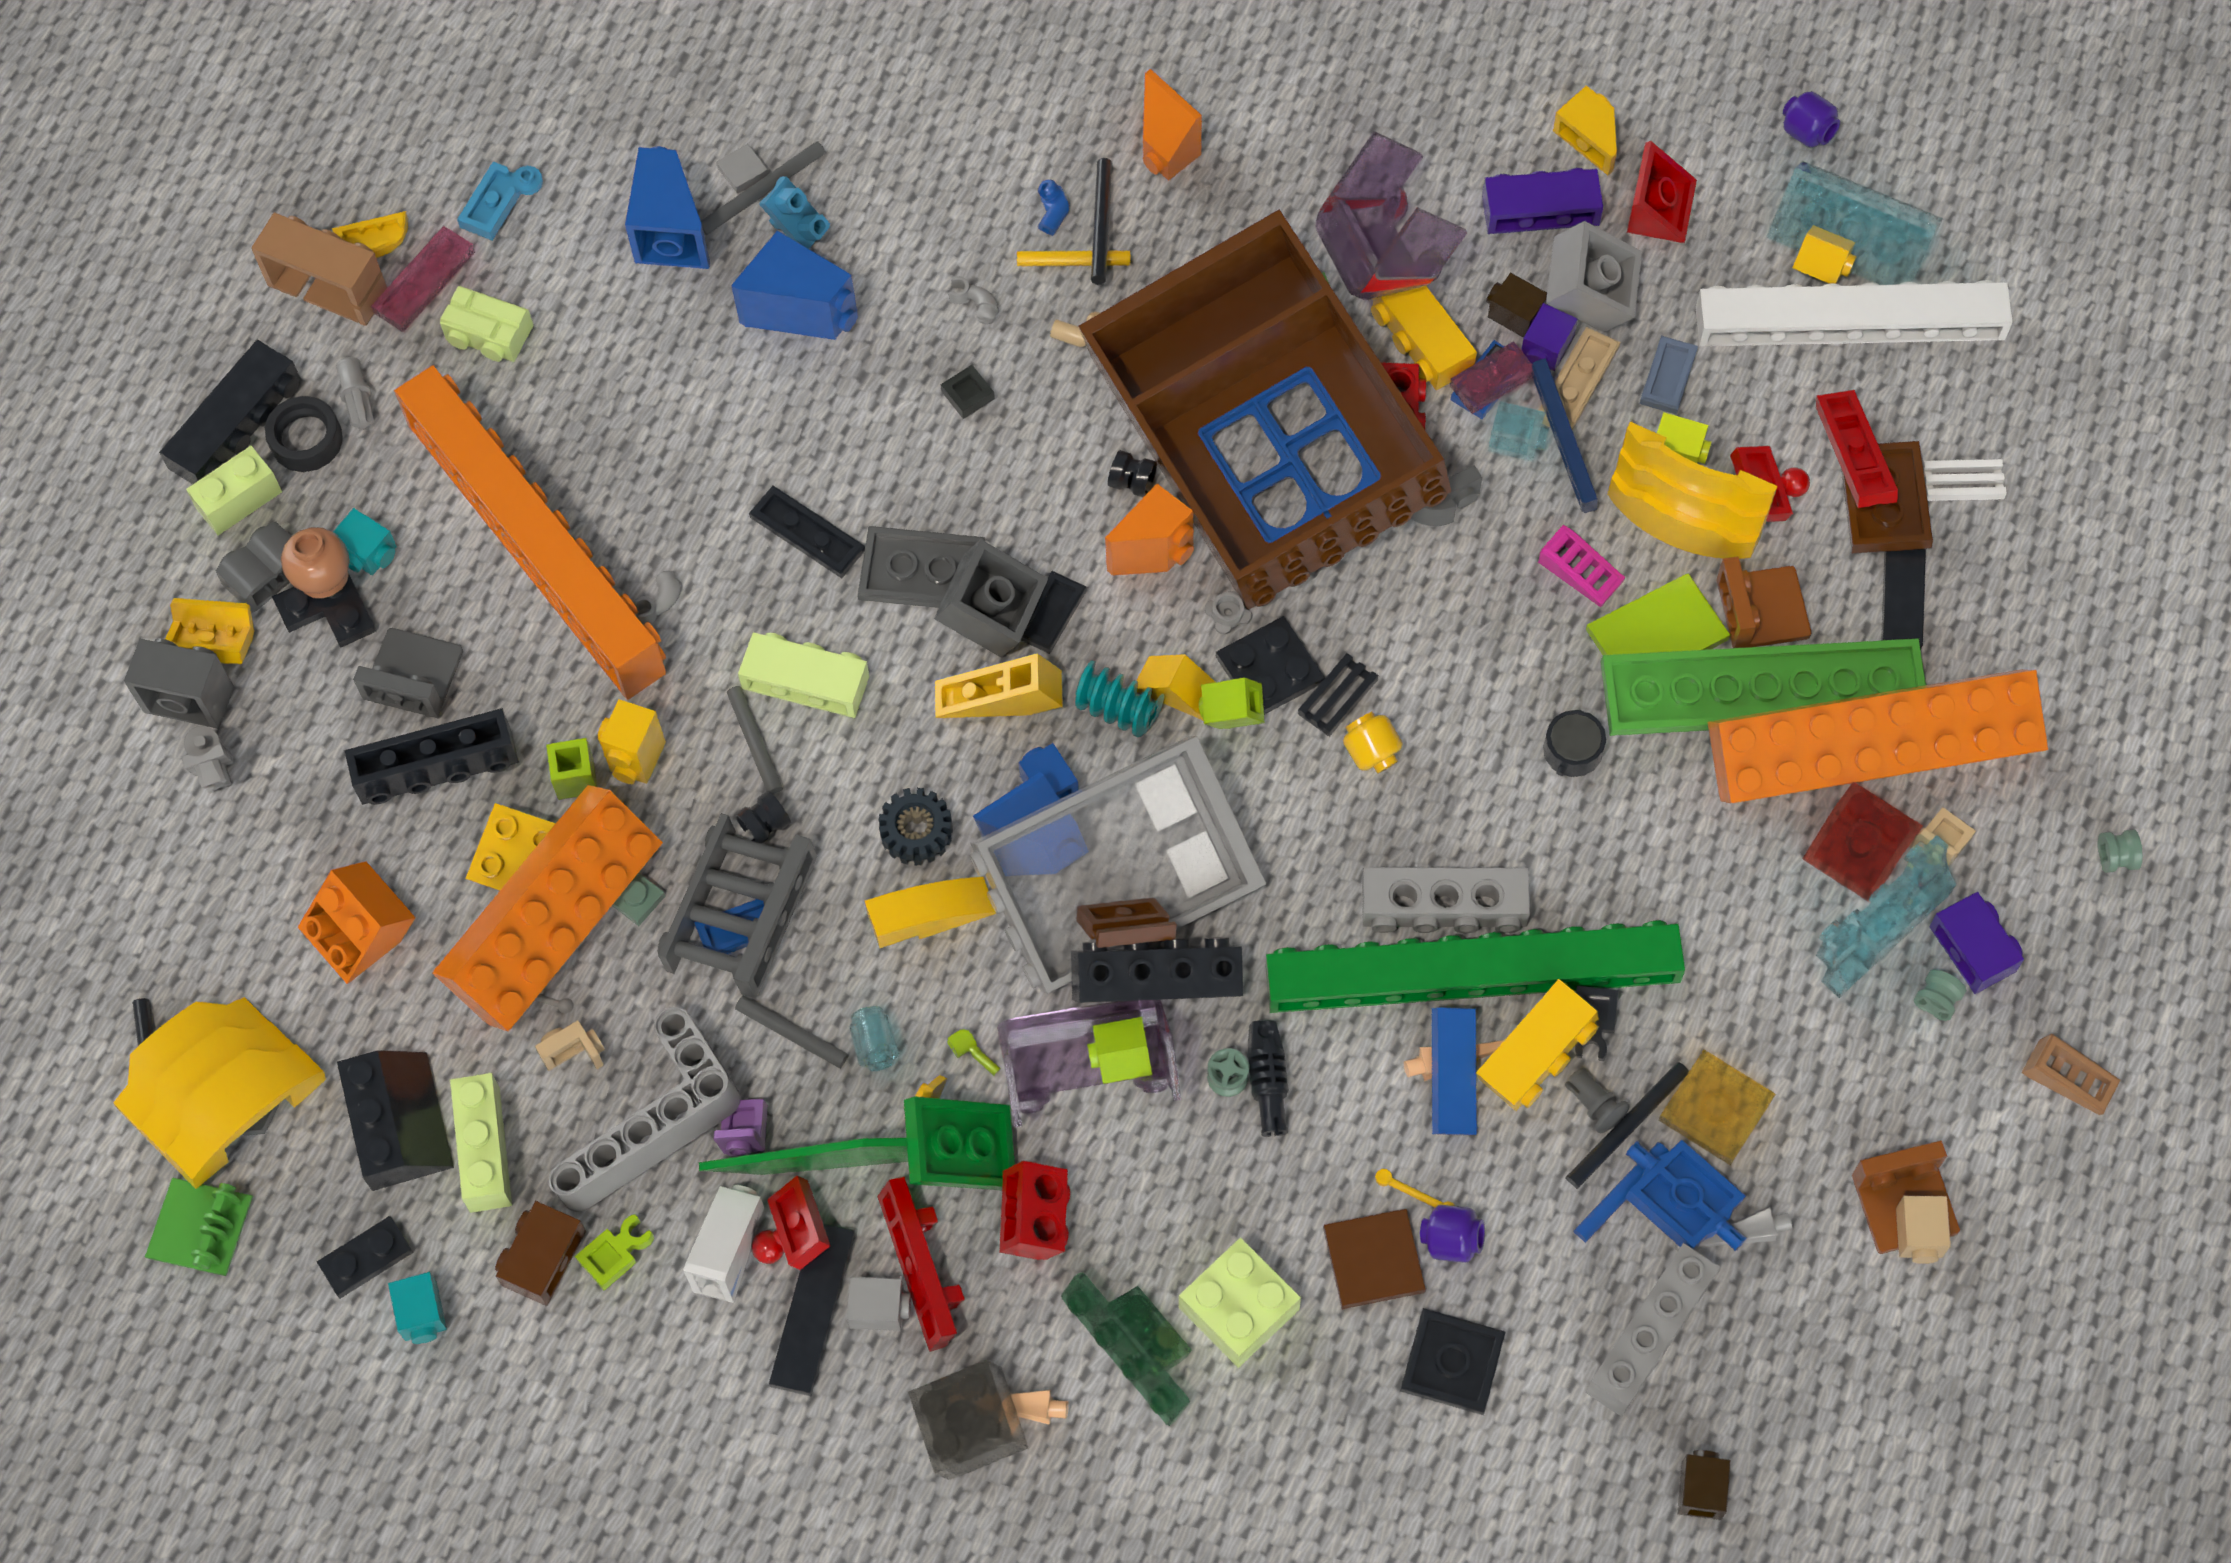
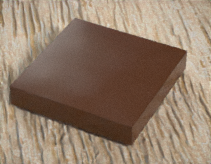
[1323,1209,1426,1309]

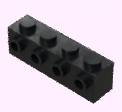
[344,708,519,805]
[1071,937,1243,1003]

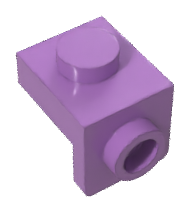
[714,1099,768,1157]

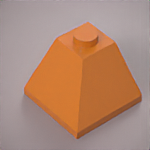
[1143,68,1202,181]

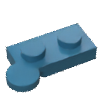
[457,161,543,241]

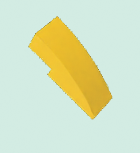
[865,877,997,948]

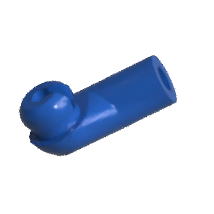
[1038,179,1070,236]

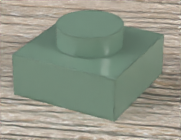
[612,873,666,926]

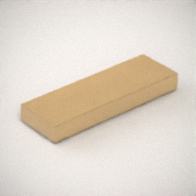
[1535,327,1621,430]

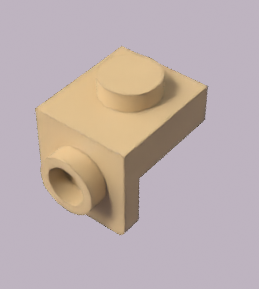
[1911,807,1976,872]
[535,1020,605,1071]

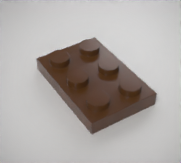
[1841,441,1933,554]

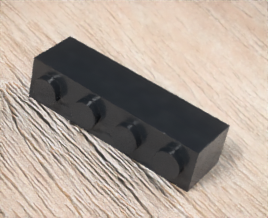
[159,339,300,484]

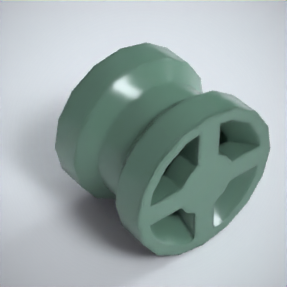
[2097,830,2143,873]
[1914,969,1967,1021]
[1207,1048,1249,1097]

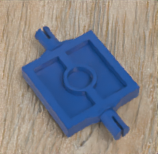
[1625,1140,1747,1251]

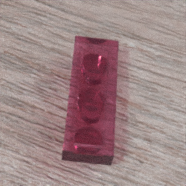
[371,226,475,332]

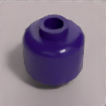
[1782,91,1840,148]
[1420,1205,1485,1263]

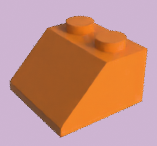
[1105,484,1194,576]

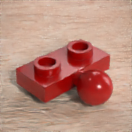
[1730,446,1810,522]
[751,1175,830,1270]

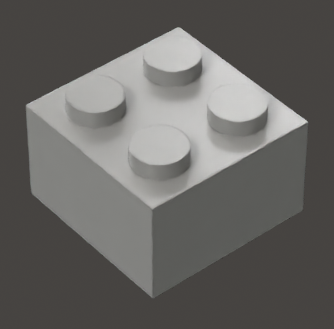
[1546,221,1642,331]

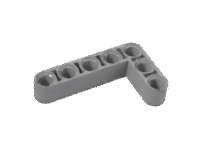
[549,1006,741,1212]

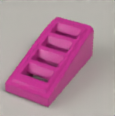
[1538,525,1625,607]

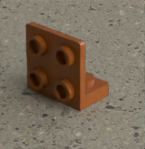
[1716,556,1812,648]
[1851,1140,1960,1254]

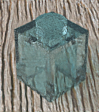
[1488,401,1550,462]

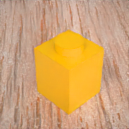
[1792,225,1857,284]

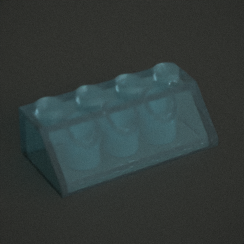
[1766,161,1943,285]

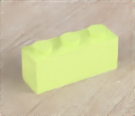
[738,632,870,718]
[450,1073,512,1213]

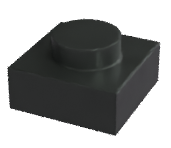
[940,365,995,419]

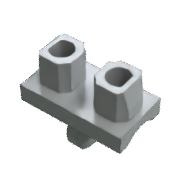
[181,725,234,793]

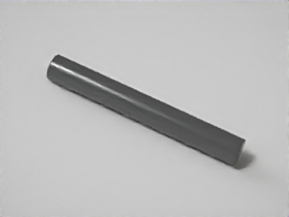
[727,686,783,794]
[735,995,849,1069]

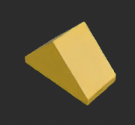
[1136,654,1216,721]

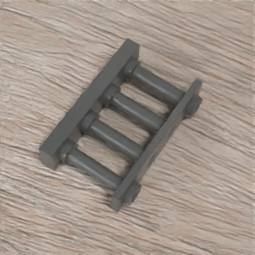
[657,813,818,999]

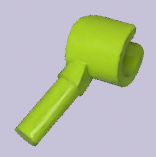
[947,1029,1001,1076]

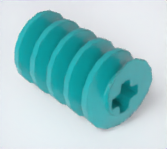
[1075,660,1164,738]

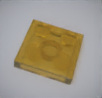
[1658,1049,1776,1166]

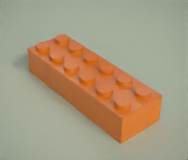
[432,785,663,1032]

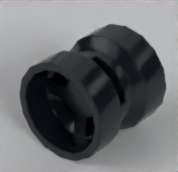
[1107,450,1157,497]
[734,791,791,844]

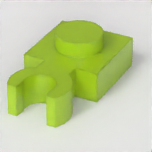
[575,1214,654,1291]

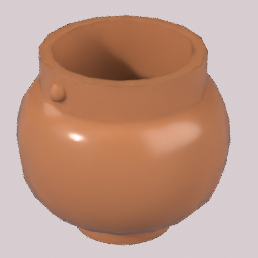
[281,527,350,598]

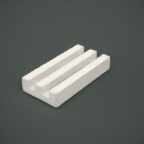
[1923,459,2007,501]

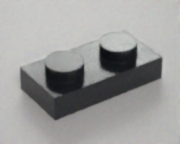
[316,1216,413,1299]

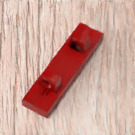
[1816,390,1898,508]
[877,1177,965,1352]

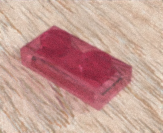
[1450,341,1533,414]

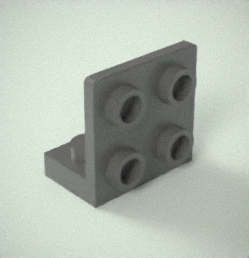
[353,628,463,719]

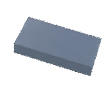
[1639,336,1698,415]

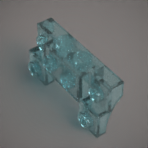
[1816,835,1956,998]

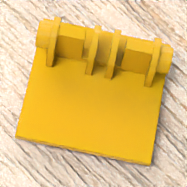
[465,803,556,891]

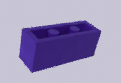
[1482,168,1603,234]

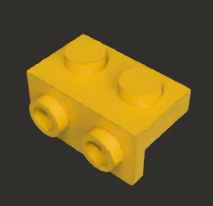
[165,598,254,664]

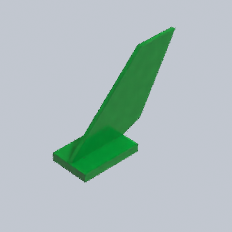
[699,1096,1015,1190]

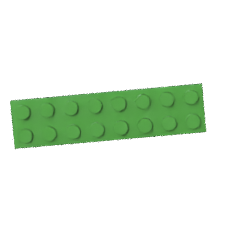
[1600,639,1926,736]

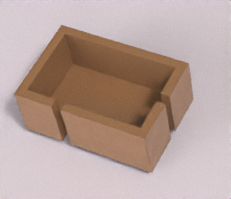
[251,212,388,326]

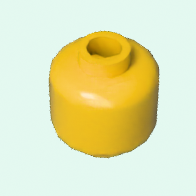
[1343,711,1403,774]

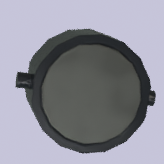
[1543,710,1607,777]

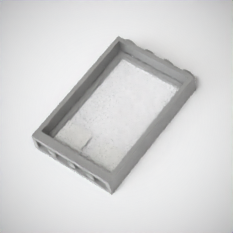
[969,736,1266,994]

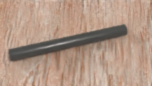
[701,141,825,236]

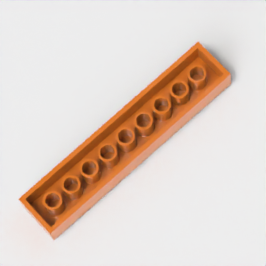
[394,365,666,701]

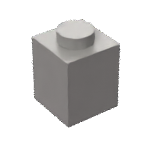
[847,1277,911,1331]

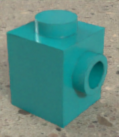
[333,508,397,576]

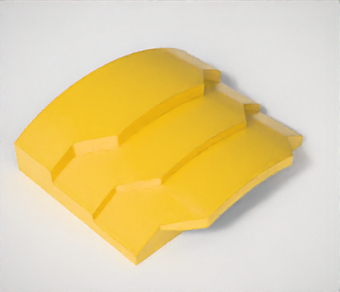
[1607,422,1777,559]
[113,997,326,1189]

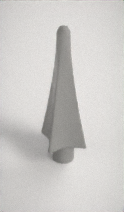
[1675,1207,1792,1251]

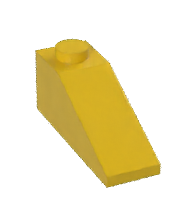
[935,653,1063,718]

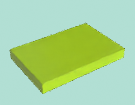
[1586,573,1730,655]

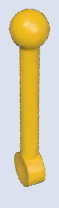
[1375,1169,1455,1208]

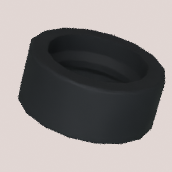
[264,396,343,472]

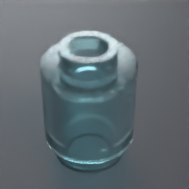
[849,1006,899,1071]

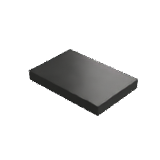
[857,526,985,608]

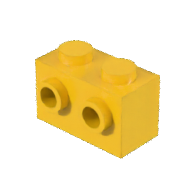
[598,699,666,784]

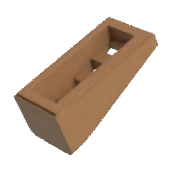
[2021,1034,2120,1115]

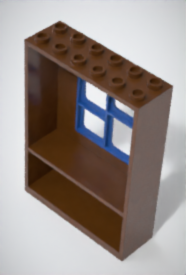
[1078,209,1452,610]

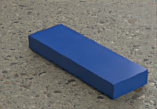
[1432,1007,1477,1135]

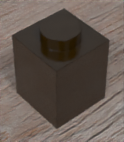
[1486,272,1548,338]
[1677,1450,1731,1520]

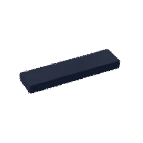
[1531,358,1598,513]

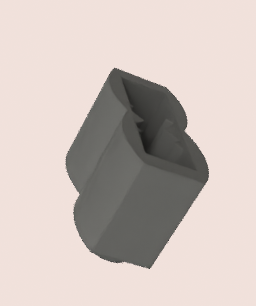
[215,522,291,613]

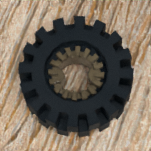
[878,787,953,866]

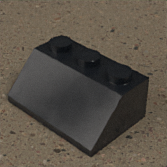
[337,1050,454,1191]

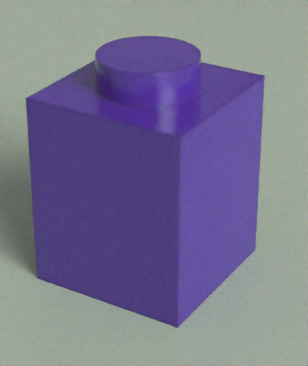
[1520,303,1578,372]

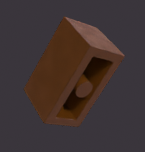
[495,1200,586,1306]

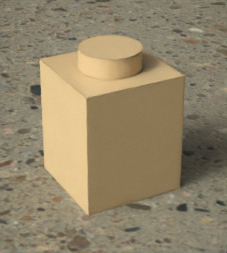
[1896,1196,1951,1264]

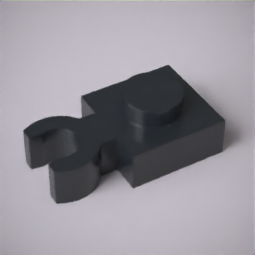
[1575,986,1619,1062]

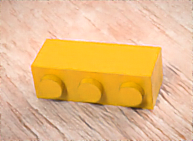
[1371,268,1477,391]
[1476,979,1599,1111]

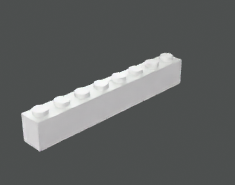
[1696,280,2013,346]

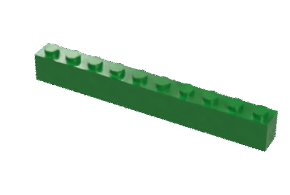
[1265,920,1685,1013]

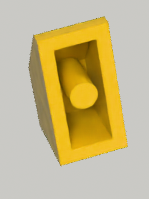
[1553,85,1617,175]

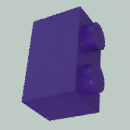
[1929,892,2024,994]

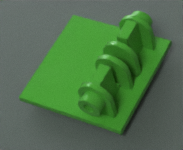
[145,1178,253,1276]

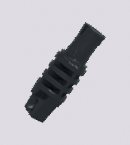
[1247,1020,1289,1137]

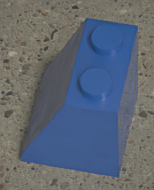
[625,146,710,269]
[731,230,858,340]

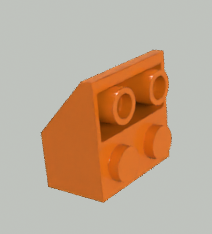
[298,861,416,984]

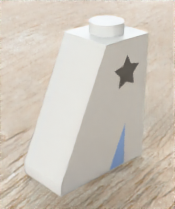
[683,1185,764,1303]

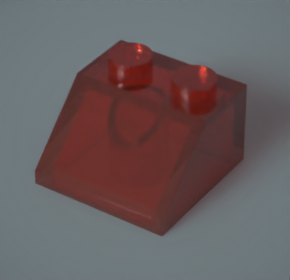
[1802,781,1923,904]

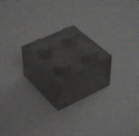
[908,1359,1029,1480]

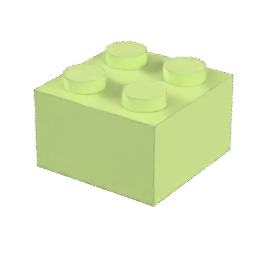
[1179,1238,1301,1368]

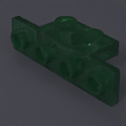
[1061,1272,1192,1426]

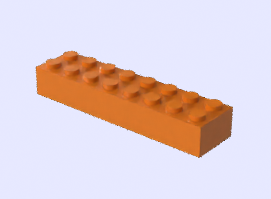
[1708,669,2048,803]

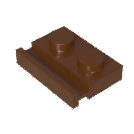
[1076,897,1177,948]

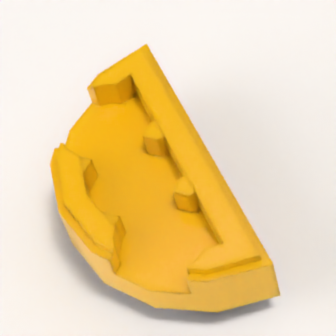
[332,211,408,258]

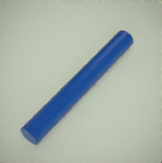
[1573,1142,1669,1243]

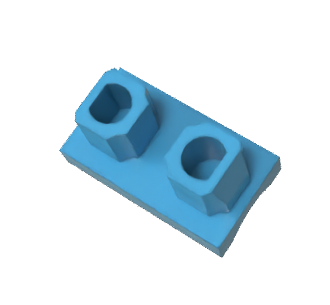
[759,176,830,249]

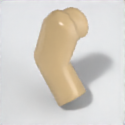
[1050,312,1100,347]

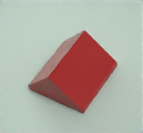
[1627,141,1697,243]

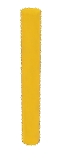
[1017,250,1130,266]

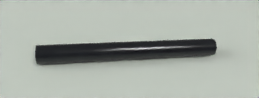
[1091,158,1112,285]
[1565,1062,1689,1189]

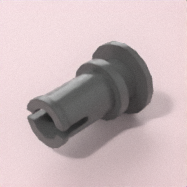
[1565,1068,1630,1134]

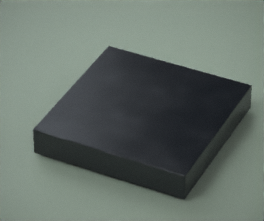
[1400,1308,1506,1416]

